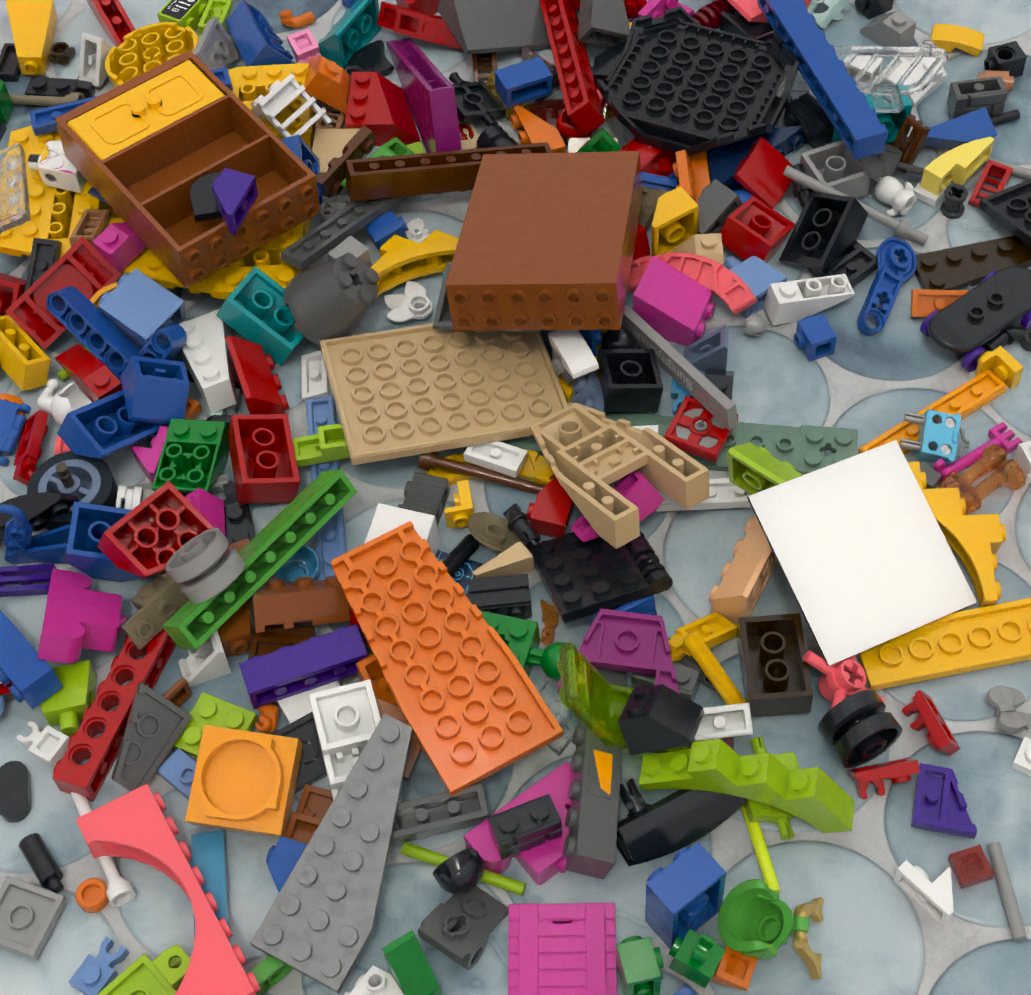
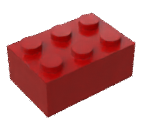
[227,414,300,504]

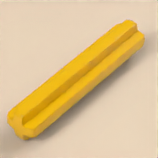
[682,631,746,705]

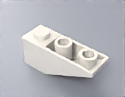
[763,274,855,326]

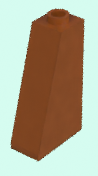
[217,538,255,657]

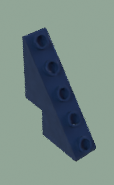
[707,126,804,191]

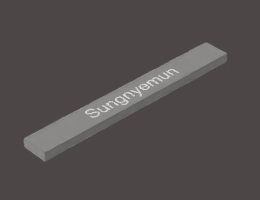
[621,303,738,430]

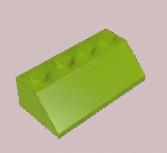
[727,442,803,495]

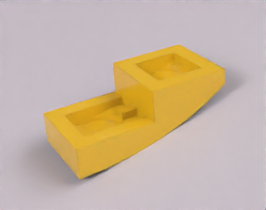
[929,24,985,57]

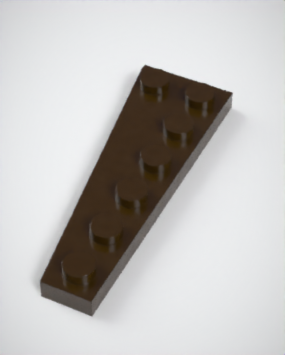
[914,235,1031,290]

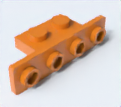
[673,150,711,233]

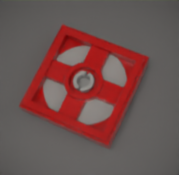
[663,396,738,463]

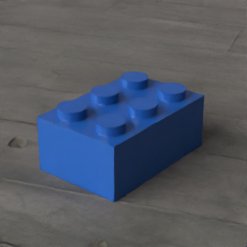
[645,842,726,949]

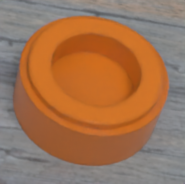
[75,878,109,913]

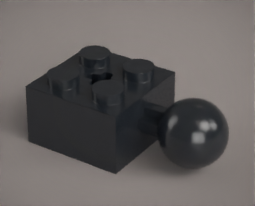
[594,327,663,412]

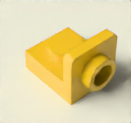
[975,346,1024,389]
[444,480,474,528]

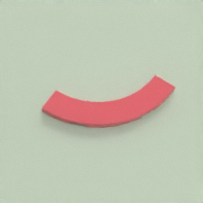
[627,252,758,315]

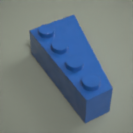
[226,0,296,66]

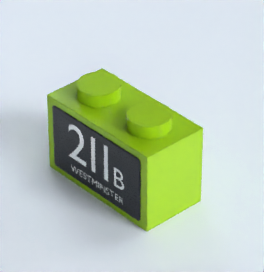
[157,0,209,31]

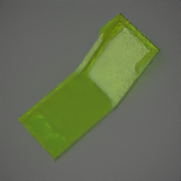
[557,642,690,754]

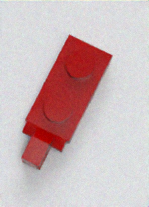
[13,410,49,486]

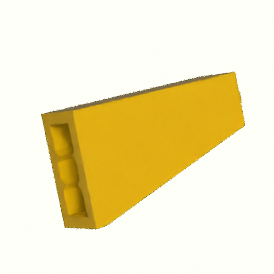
[6,0,57,75]

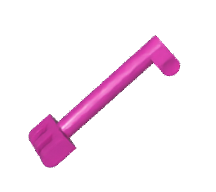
[933,422,1023,483]

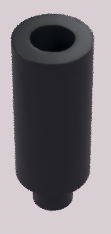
[19,833,64,893]

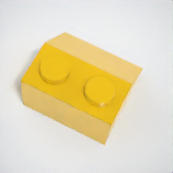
[651,186,699,256]

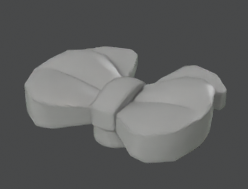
[986,686,1031,732]

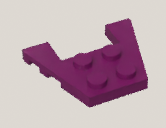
[557,608,681,697]

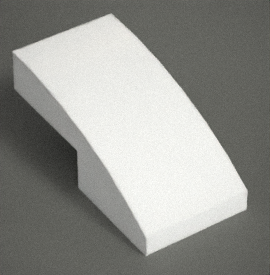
[548,330,599,379]

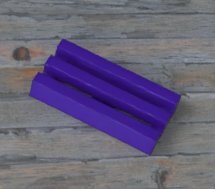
[0,564,57,597]

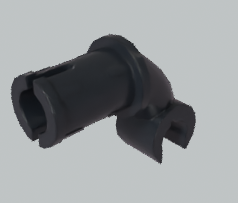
[982,326,1031,352]
[503,503,541,549]

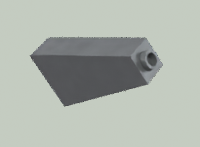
[577,0,630,48]

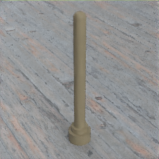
[9,92,85,106]

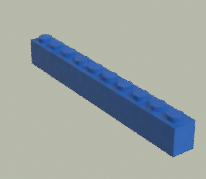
[757,0,888,160]

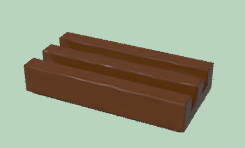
[892,114,930,173]

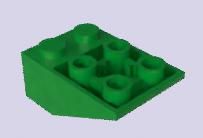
[152,419,230,493]

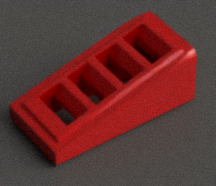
[968,159,1013,208]

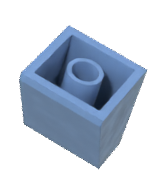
[98,268,185,350]

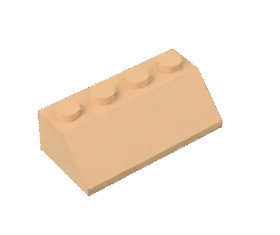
[708,517,778,625]

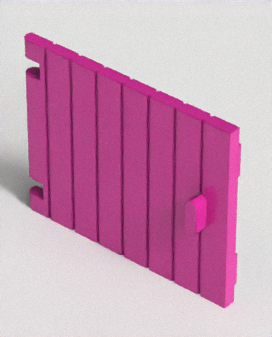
[508,903,617,995]

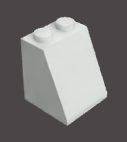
[364,503,441,555]

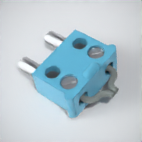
[899,409,970,466]

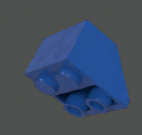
[120,355,189,425]

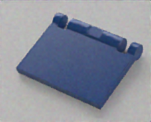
[0,399,31,467]

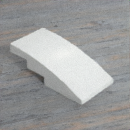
[309,679,401,803]

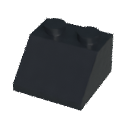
[618,684,704,755]

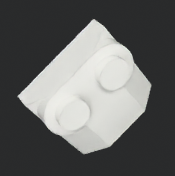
[876,47,947,107]

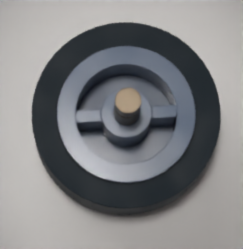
[27,451,118,531]

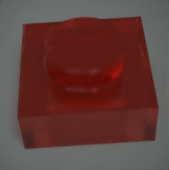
[948,845,994,889]

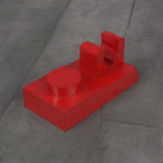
[902,690,961,755]
[847,757,920,799]

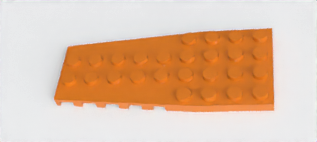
[331,521,563,797]

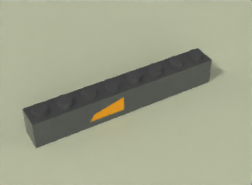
[563,667,627,880]

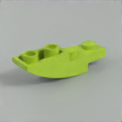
[292,424,350,467]

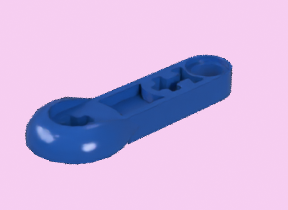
[857,238,917,336]

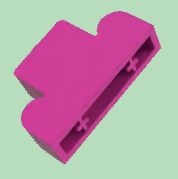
[37,568,126,663]
[464,761,574,885]

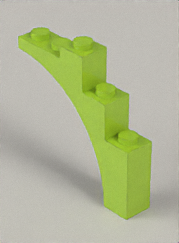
[638,738,855,833]

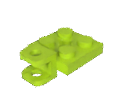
[97,945,191,995]

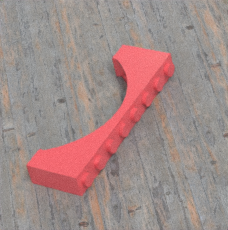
[75,784,261,995]

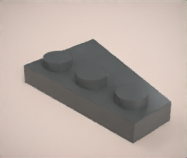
[111,682,192,791]

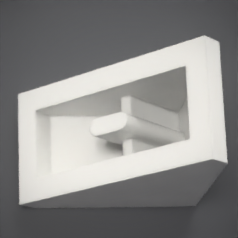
[79,33,111,87]

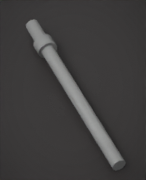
[782,165,929,245]

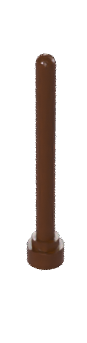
[418,452,546,495]

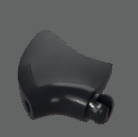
[347,40,394,76]

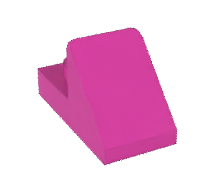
[131,426,168,483]

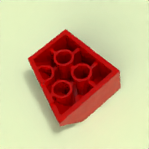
[344,71,421,146]
[97,481,230,579]

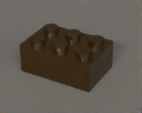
[736,613,814,717]

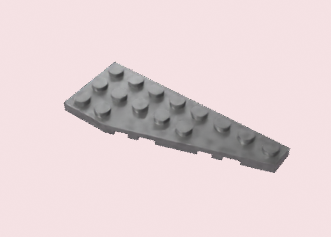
[250,713,413,994]

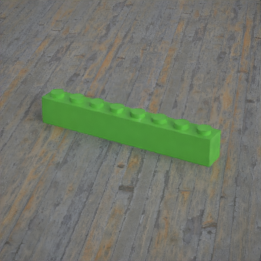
[162,469,357,650]

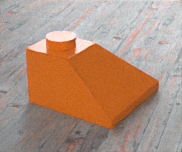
[304,56,351,115]

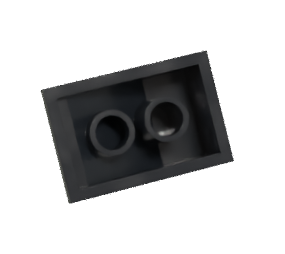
[779,191,868,270]

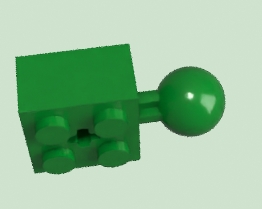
[481,611,577,681]

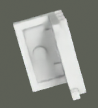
[251,73,332,138]

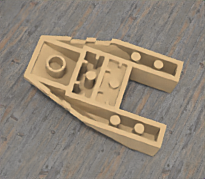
[530,402,709,549]

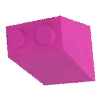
[633,256,716,346]

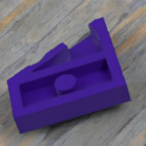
[911,763,977,839]

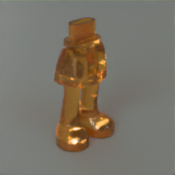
[938,444,1026,515]

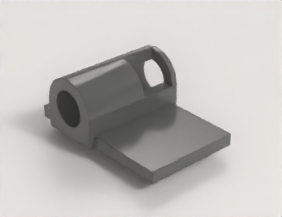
[418,886,509,970]

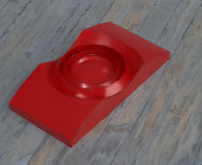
[5,236,121,350]

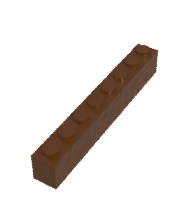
[346,142,552,201]

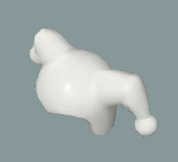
[37,379,93,426]

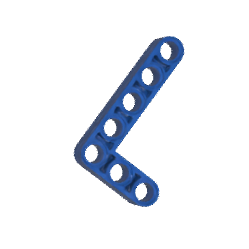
[46,286,187,381]

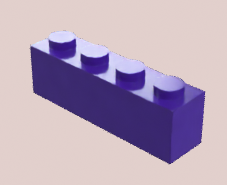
[239,624,368,709]

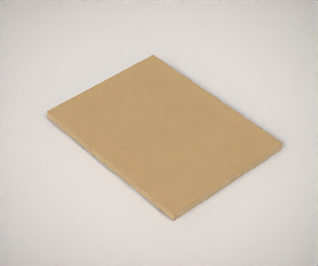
[319,323,569,466]

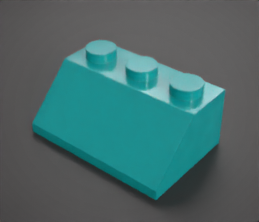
[318,0,382,71]
[216,266,304,365]

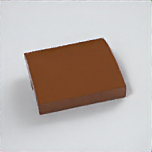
[284,784,333,845]

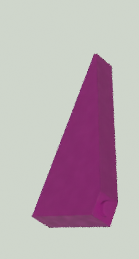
[386,38,461,153]

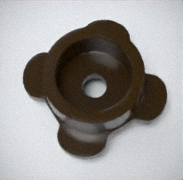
[48,42,76,65]

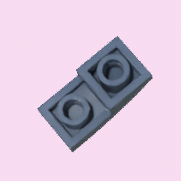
[571,371,604,412]

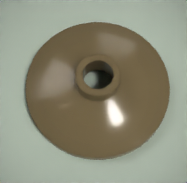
[467,512,522,552]

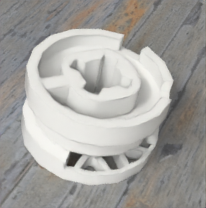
[116,485,143,510]

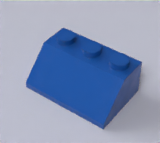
[57,390,165,459]

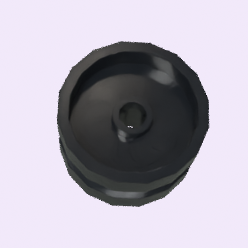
[818,690,902,768]

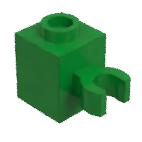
[668,929,726,988]

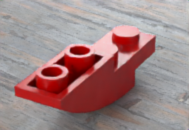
[377,1,463,50]

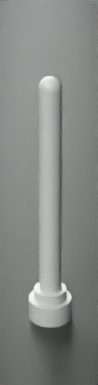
[71,792,136,907]

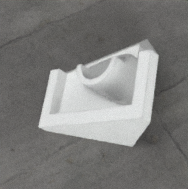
[178,630,231,687]

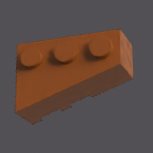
[253,575,351,633]

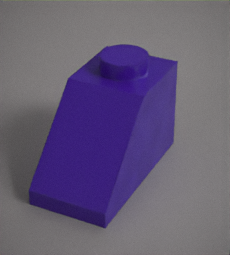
[212,168,258,234]

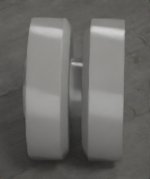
[165,528,246,604]

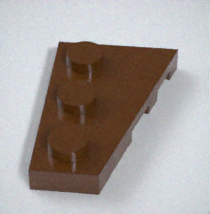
[316,126,376,198]

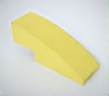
[920,136,995,196]

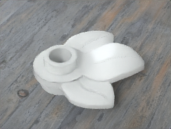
[384,280,433,323]

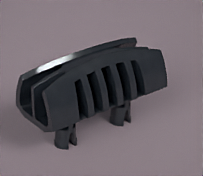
[616,778,747,866]

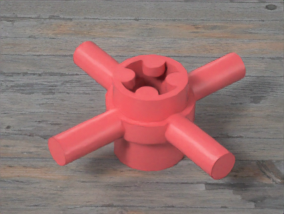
[803,650,885,710]

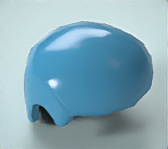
[276,545,320,582]

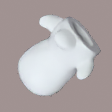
[874,176,918,216]

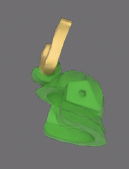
[718,879,824,980]

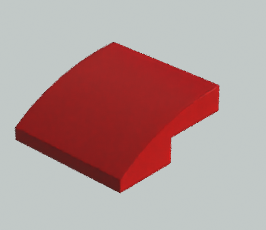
[733,136,793,209]

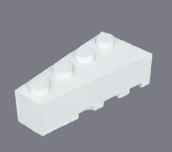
[179,309,237,414]

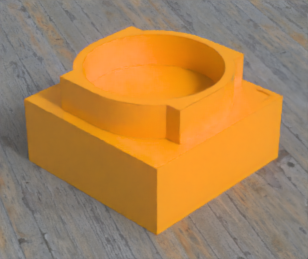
[185,725,304,838]

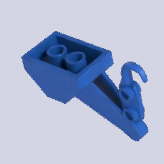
[0,501,141,582]

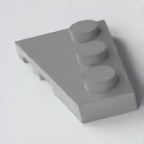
[193,17,241,70]

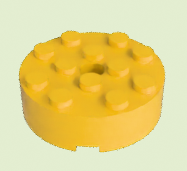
[105,22,199,88]

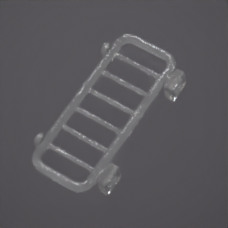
[787,40,948,113]

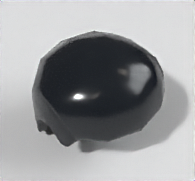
[433,848,485,894]

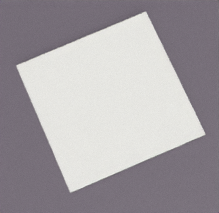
[747,440,977,666]

